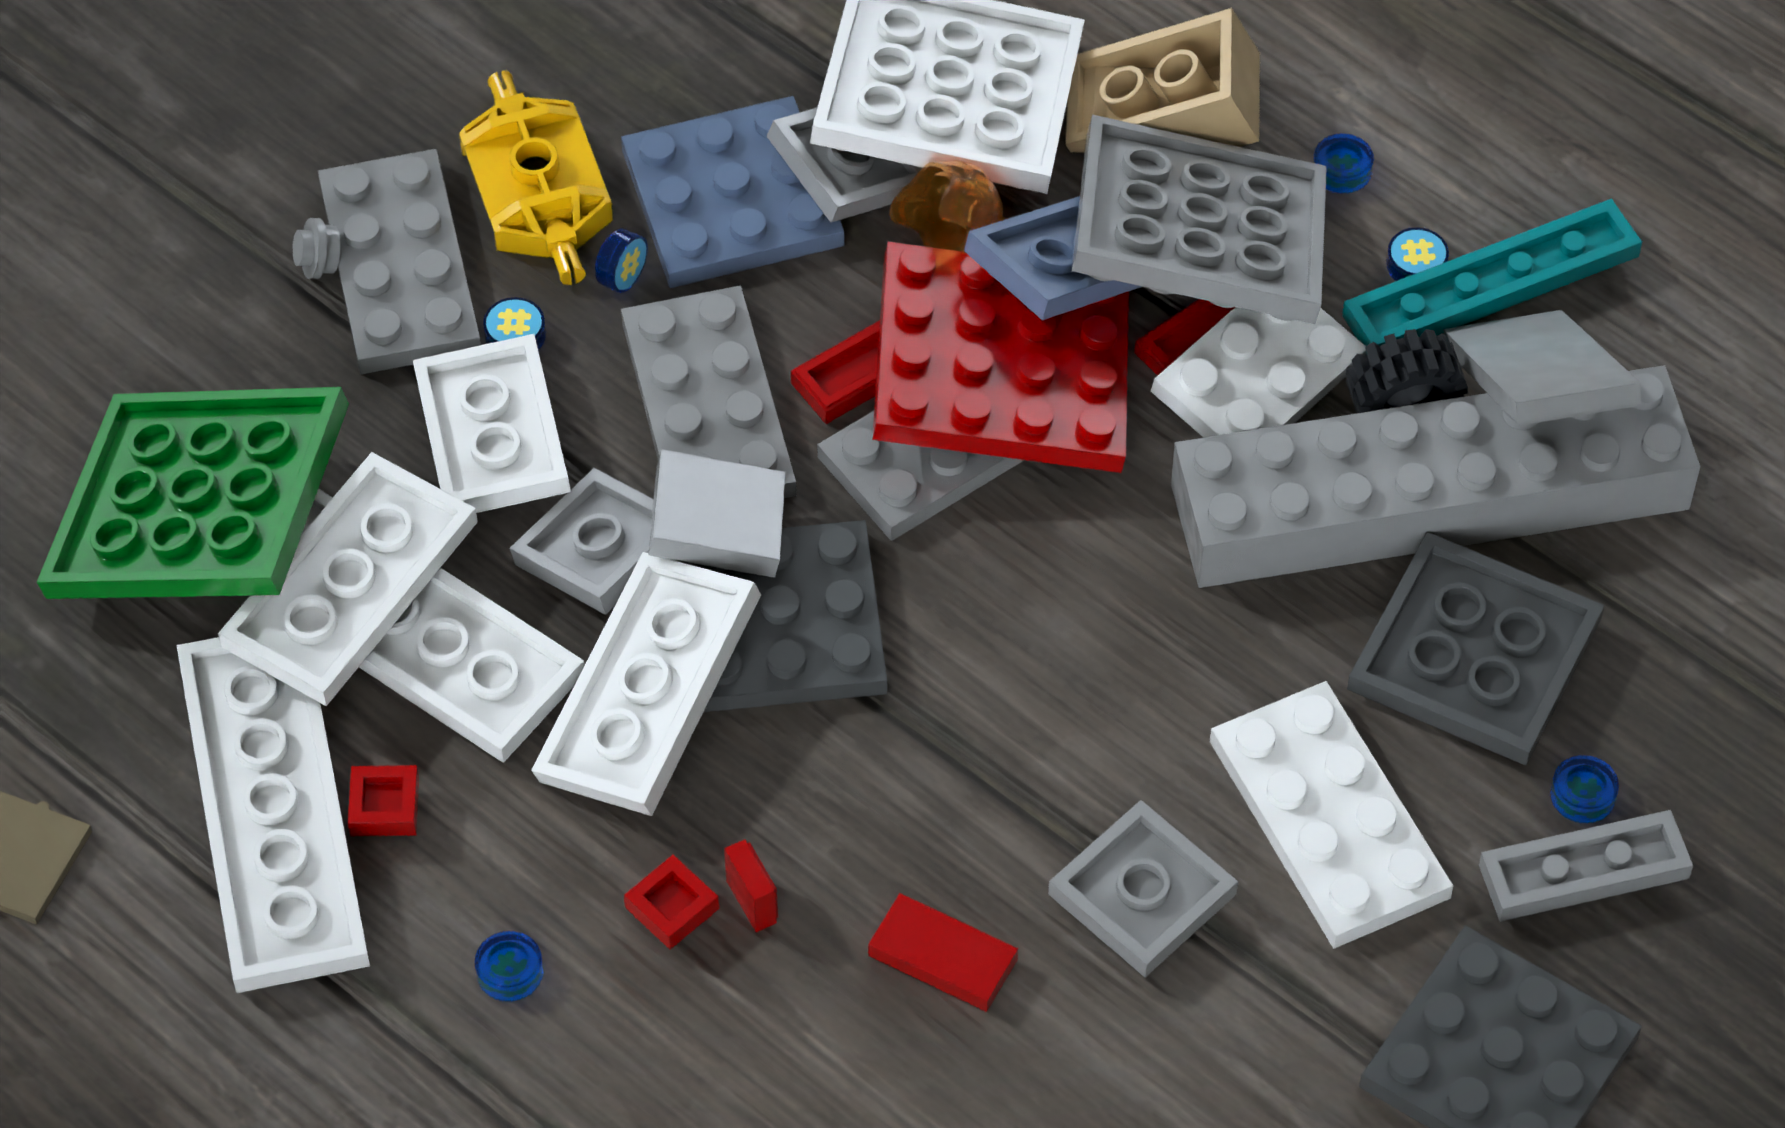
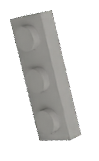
[1479,810,1693,922]

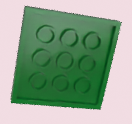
[37,387,349,599]

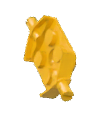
[459,71,613,285]

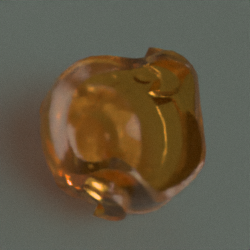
[889,160,1005,254]

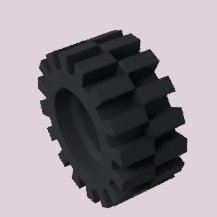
[1346,329,1468,413]

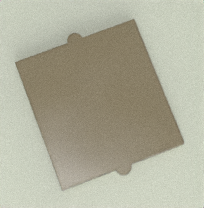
[0,791,93,925]

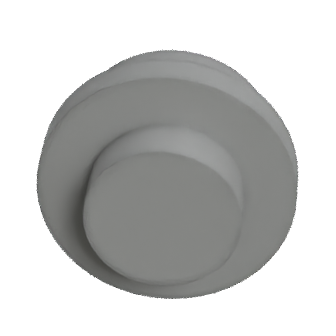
[293,218,340,279]

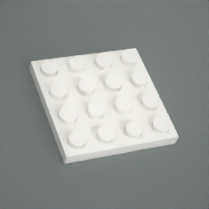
[810,0,1084,194]

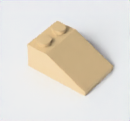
[1066,8,1260,153]

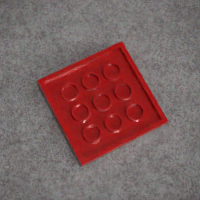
[872,242,1129,473]

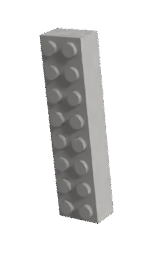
[1171,365,1700,588]

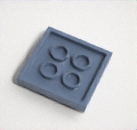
[621,96,845,288]

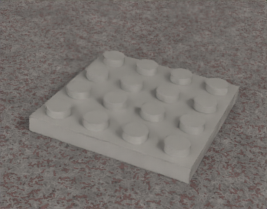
[1072,115,1326,324]

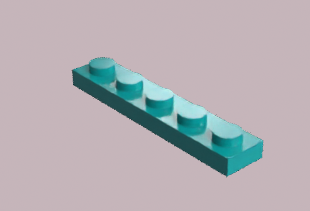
[1342,198,1642,354]

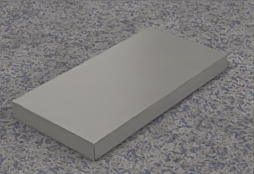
[1443,310,1642,425]

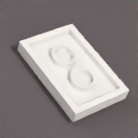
[1151,307,1367,437]
[413,334,571,513]

